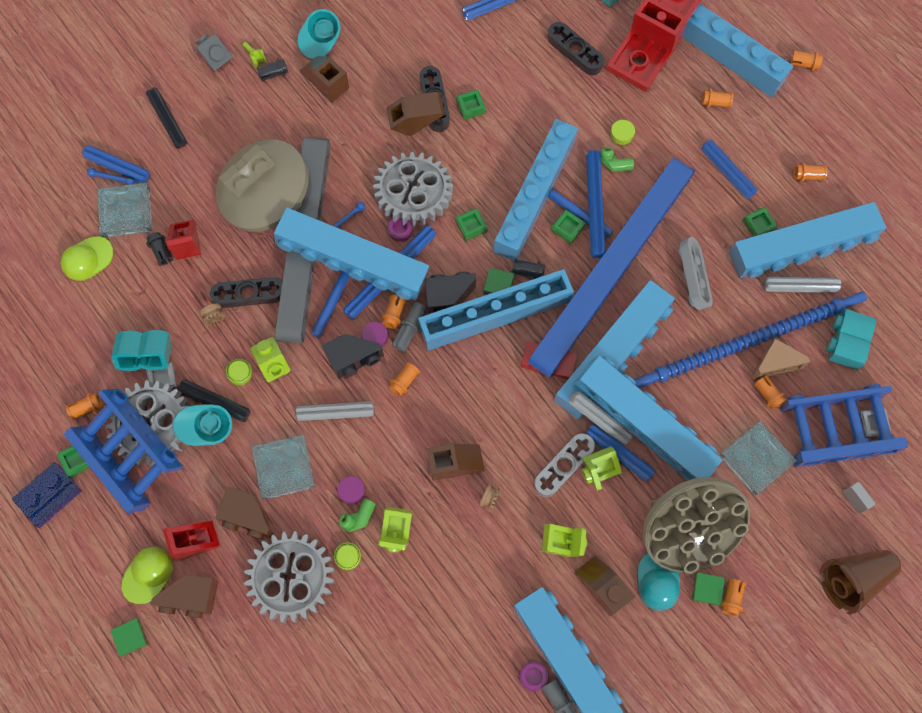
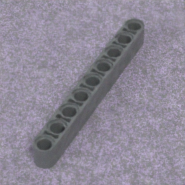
[276,137,330,344]

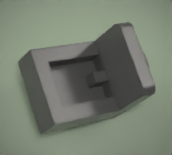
[194,34,233,72]

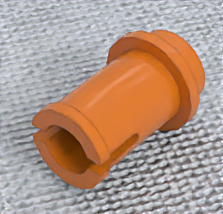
[790,50,823,71]
[701,88,734,108]
[793,162,828,182]
[381,295,406,329]
[389,362,420,397]
[754,375,786,410]
[66,393,103,420]
[721,579,746,617]

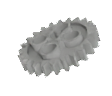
[373,152,453,226]
[105,380,188,466]
[244,531,335,623]

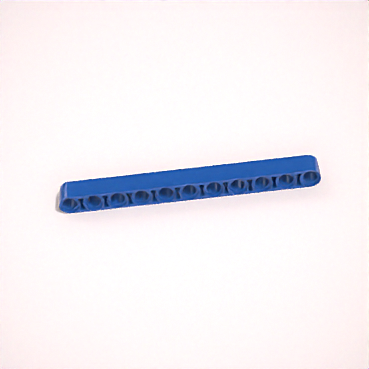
[528,157,695,378]

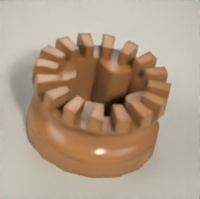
[199,303,226,327]
[480,484,501,511]

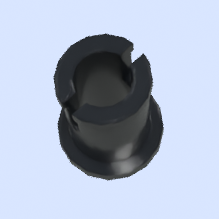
[257,58,289,82]
[146,232,174,266]
[512,259,545,279]

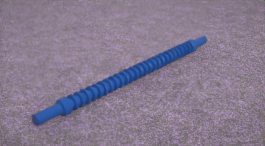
[633,291,867,388]

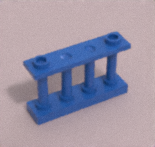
[781,384,908,468]
[64,389,183,514]

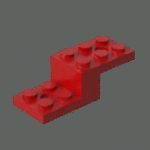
[606,0,702,92]

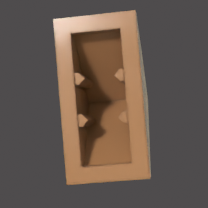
[752,339,810,381]

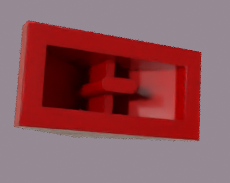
[166,219,201,260]
[163,521,220,561]

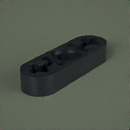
[547,22,604,75]
[420,66,450,132]
[210,277,282,308]

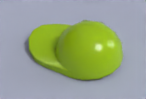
[60,236,113,281]
[121,546,173,604]

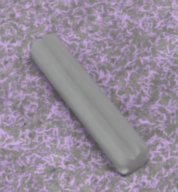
[764,277,841,293]
[569,391,633,444]
[296,401,374,421]

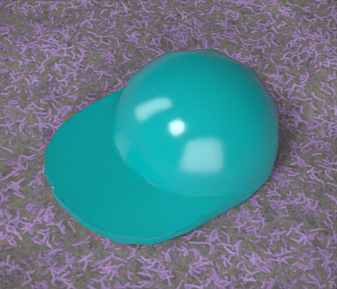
[298,9,341,59]
[172,404,232,446]
[638,553,680,611]

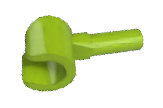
[242,42,267,68]

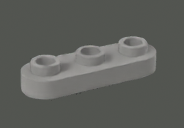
[678,237,713,310]

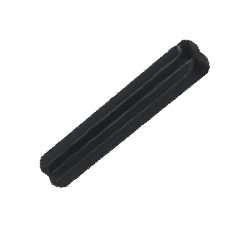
[146,87,187,149]
[177,379,251,422]

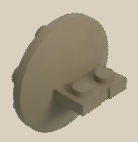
[216,139,309,232]
[642,477,750,574]

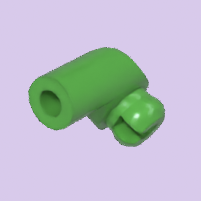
[601,147,634,172]
[339,499,376,532]

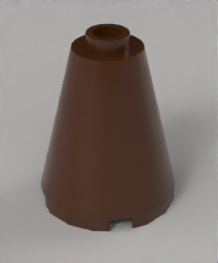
[820,550,901,615]

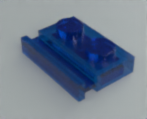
[12,462,82,528]

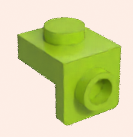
[250,337,290,382]
[582,446,622,491]
[379,506,413,552]
[542,524,587,557]

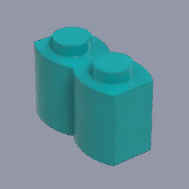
[826,309,876,370]
[111,330,172,371]

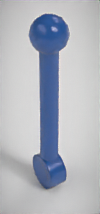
[87,168,136,185]
[333,202,366,228]

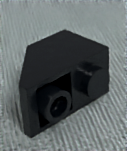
[425,272,476,314]
[322,334,384,379]

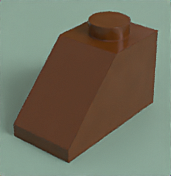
[574,555,636,617]

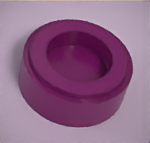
[388,218,413,242]
[362,322,388,347]
[338,476,365,504]
[519,662,548,691]

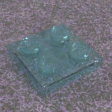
[97,183,152,237]
[720,421,797,496]
[252,435,315,500]

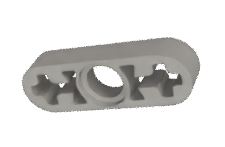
[534,434,595,498]

